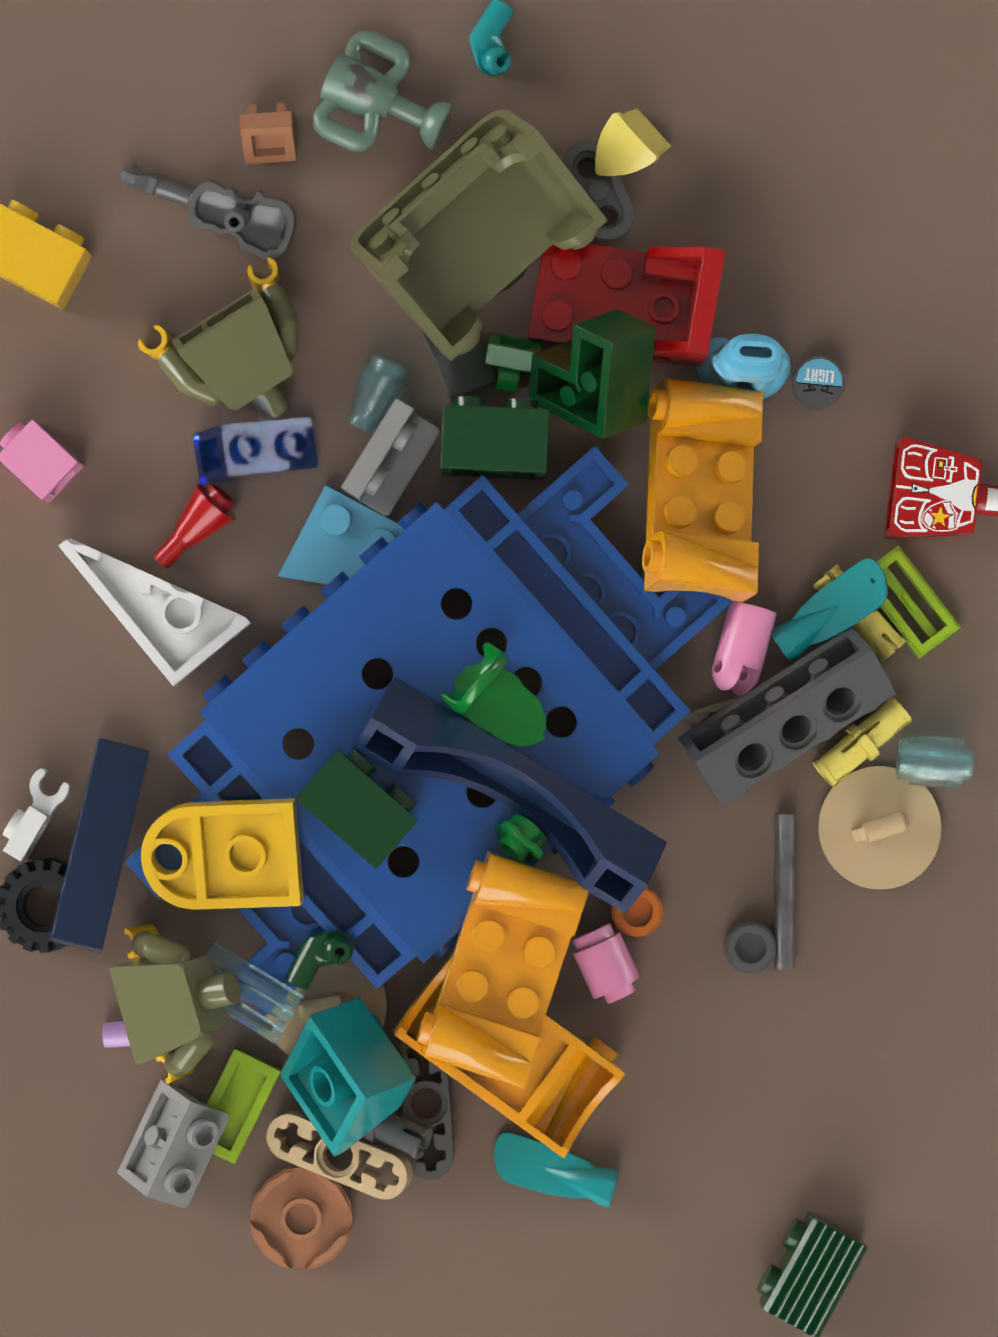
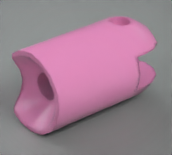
[711,601,777,695]

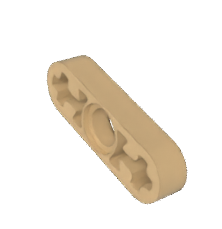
[266,1110,413,1200]

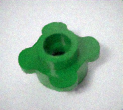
[494,814,547,863]

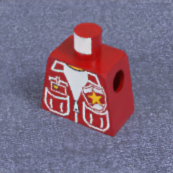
[883,437,998,539]

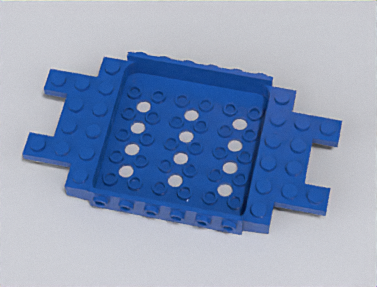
[125,446,732,1017]

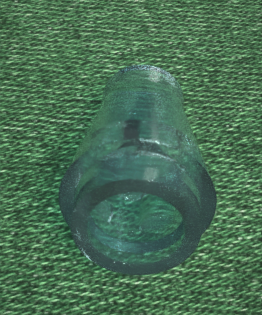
[347,353,410,434]

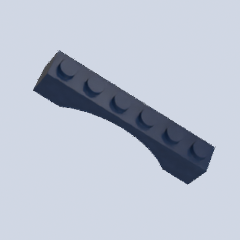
[352,677,667,913]

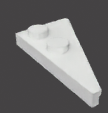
[59,538,252,686]

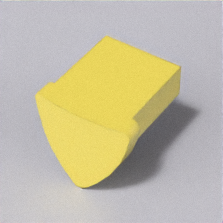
[595,108,671,176]

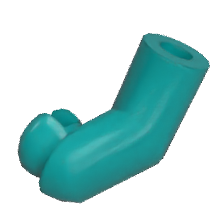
[469,0,514,77]

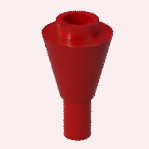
[153,483,236,569]

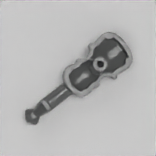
[120,163,297,260]

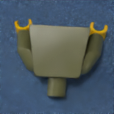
[138,257,298,422]
[109,923,241,1084]

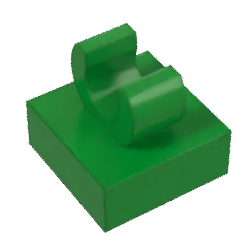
[485,332,542,393]

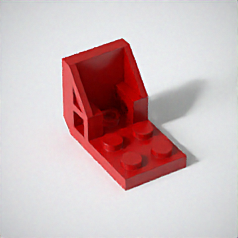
[527,243,726,367]

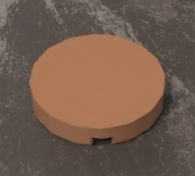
[250,1166,354,1270]

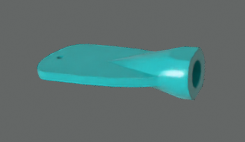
[771,558,888,661]
[494,1131,620,1208]

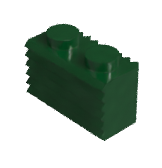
[757,1211,868,1337]

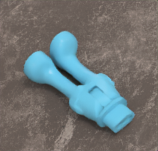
[695,334,791,400]

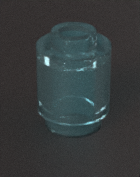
[896,734,974,789]

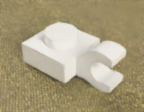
[3,768,72,861]

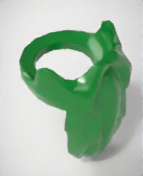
[441,643,547,747]

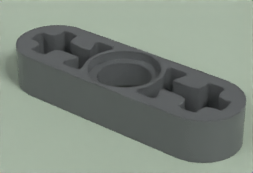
[399,1041,454,1179]

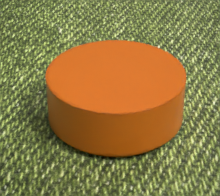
[611,887,663,937]

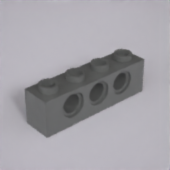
[678,626,896,806]

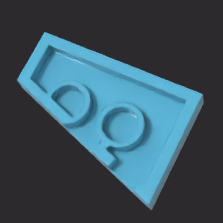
[278,485,404,585]

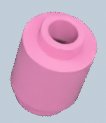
[572,923,640,1004]

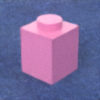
[0,419,84,503]

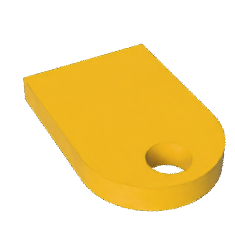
[141,798,304,910]

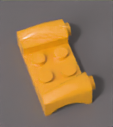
[642,378,763,602]
[416,851,589,1089]
[393,946,625,1159]

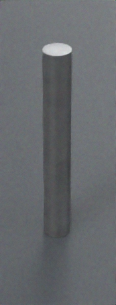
[774,814,796,970]

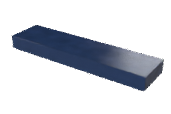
[49,738,149,953]

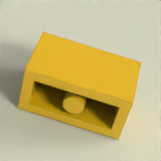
[0,200,93,311]

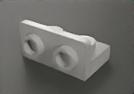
[341,398,440,517]
[117,1079,229,1208]

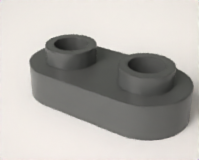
[563,140,634,242]

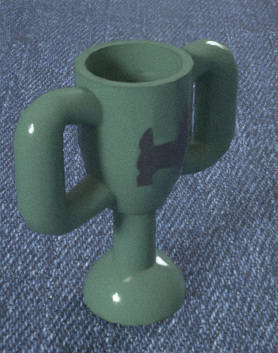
[313,30,454,152]

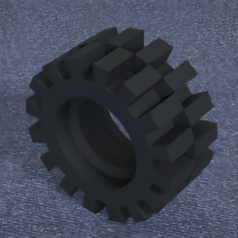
[0,858,68,953]

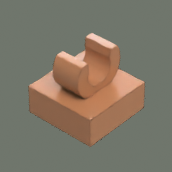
[240,102,296,165]

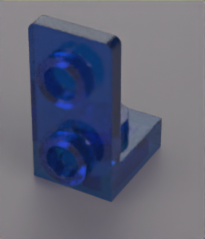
[192,417,318,485]

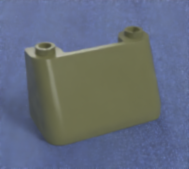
[350,109,608,361]

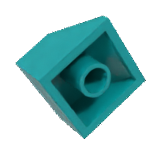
[280,997,416,1157]

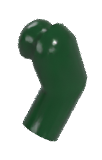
[285,930,354,990]

